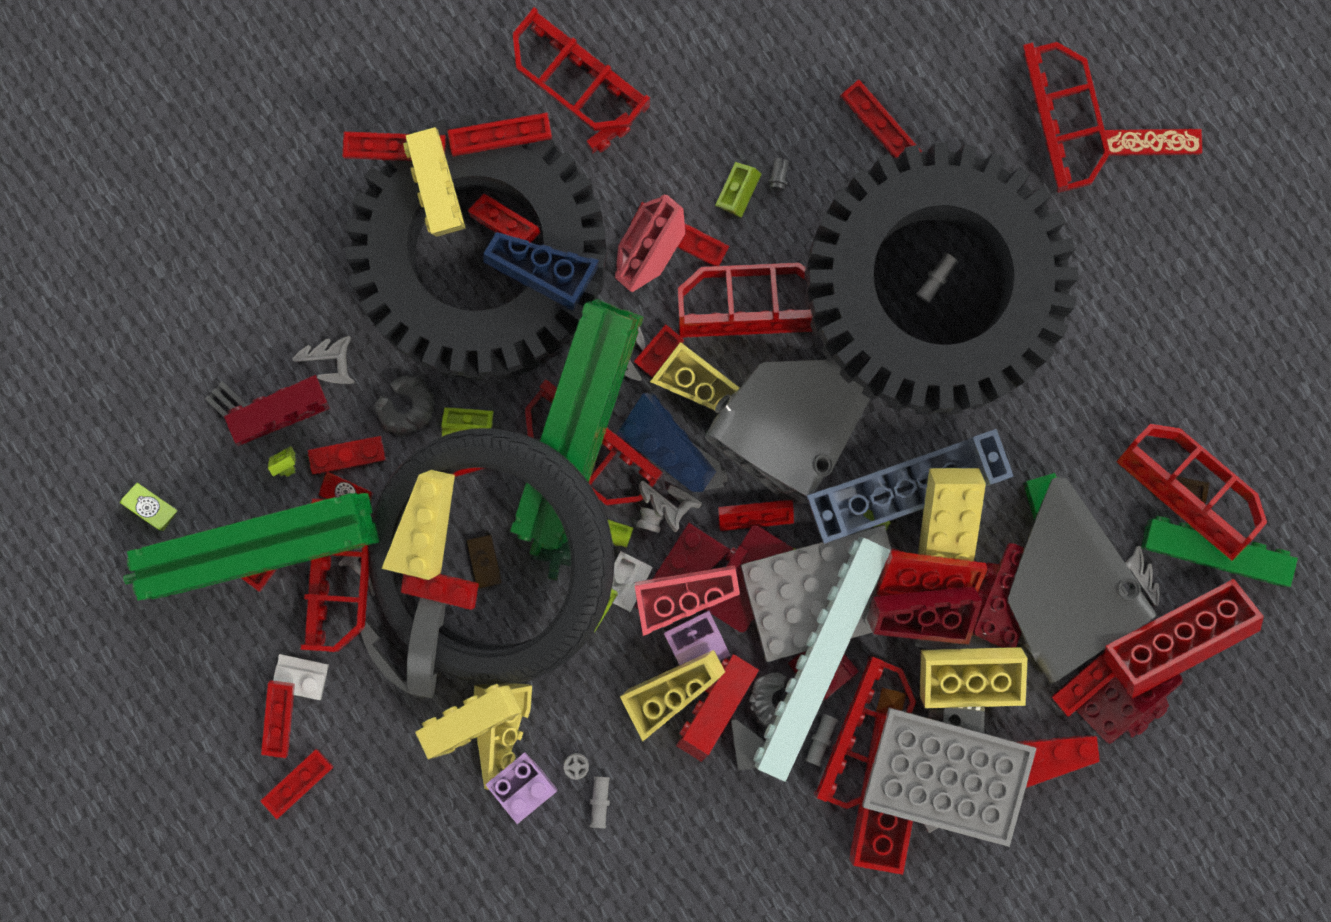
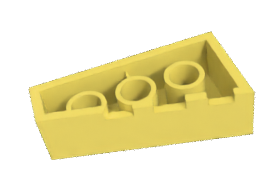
[403,127,466,237]

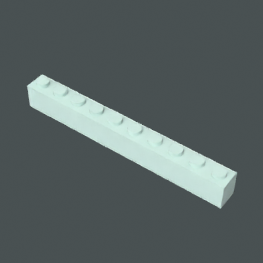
[754,537,890,782]

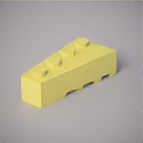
[650,342,740,410]
[382,470,455,580]
[620,650,725,741]
[416,684,522,759]

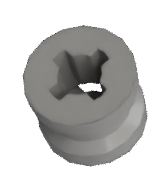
[636,507,664,533]
[564,753,589,780]

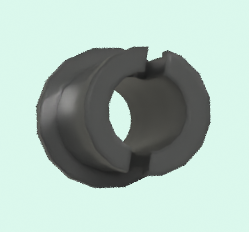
[768,158,789,191]

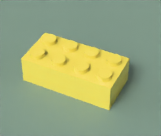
[918,468,986,561]
[920,647,1027,708]

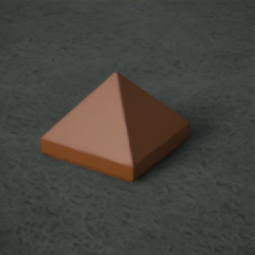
[876,687,906,714]

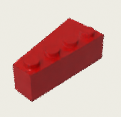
[1017,735,1100,788]

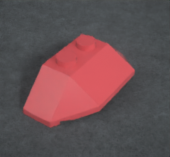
[615,195,685,292]

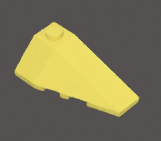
[474,683,532,790]

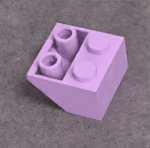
[664,611,730,665]
[485,752,558,824]

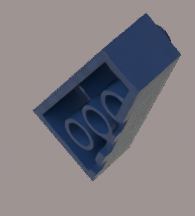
[484,232,599,311]
[617,393,717,492]

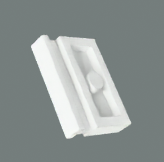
[612,551,653,612]
[273,654,329,700]

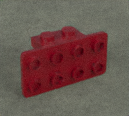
[704,525,794,632]
[973,543,1024,648]
[1077,674,1183,744]

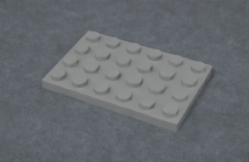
[740,525,891,662]
[862,708,1036,847]

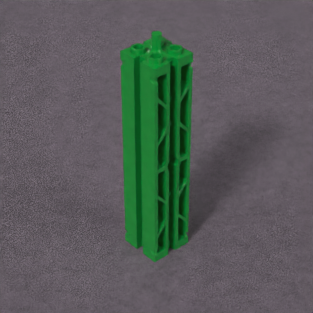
[510,299,644,556]
[123,493,380,601]

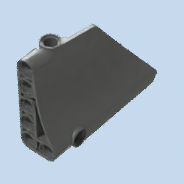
[705,359,870,504]
[1007,478,1157,683]

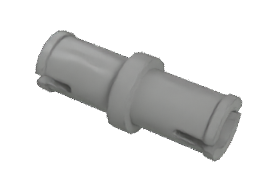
[916,252,958,303]
[805,714,838,766]
[590,776,610,828]

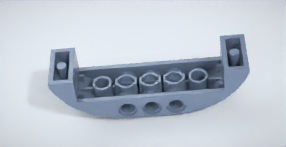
[807,429,1014,544]

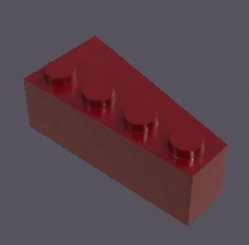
[224,375,330,446]
[635,523,730,610]
[866,586,982,645]

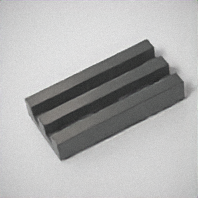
[205,381,247,417]

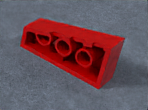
[676,654,759,762]

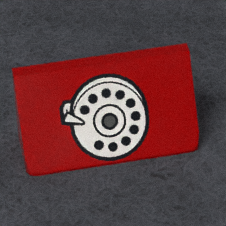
[319,472,374,501]

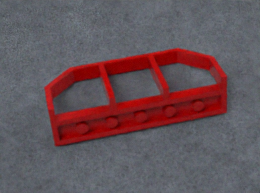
[512,7,650,131]
[1023,42,1110,193]
[678,263,813,338]
[525,379,663,506]
[1116,424,1267,561]
[301,499,369,652]
[814,656,916,809]

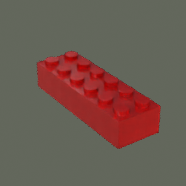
[1104,579,1264,699]
[849,712,913,875]

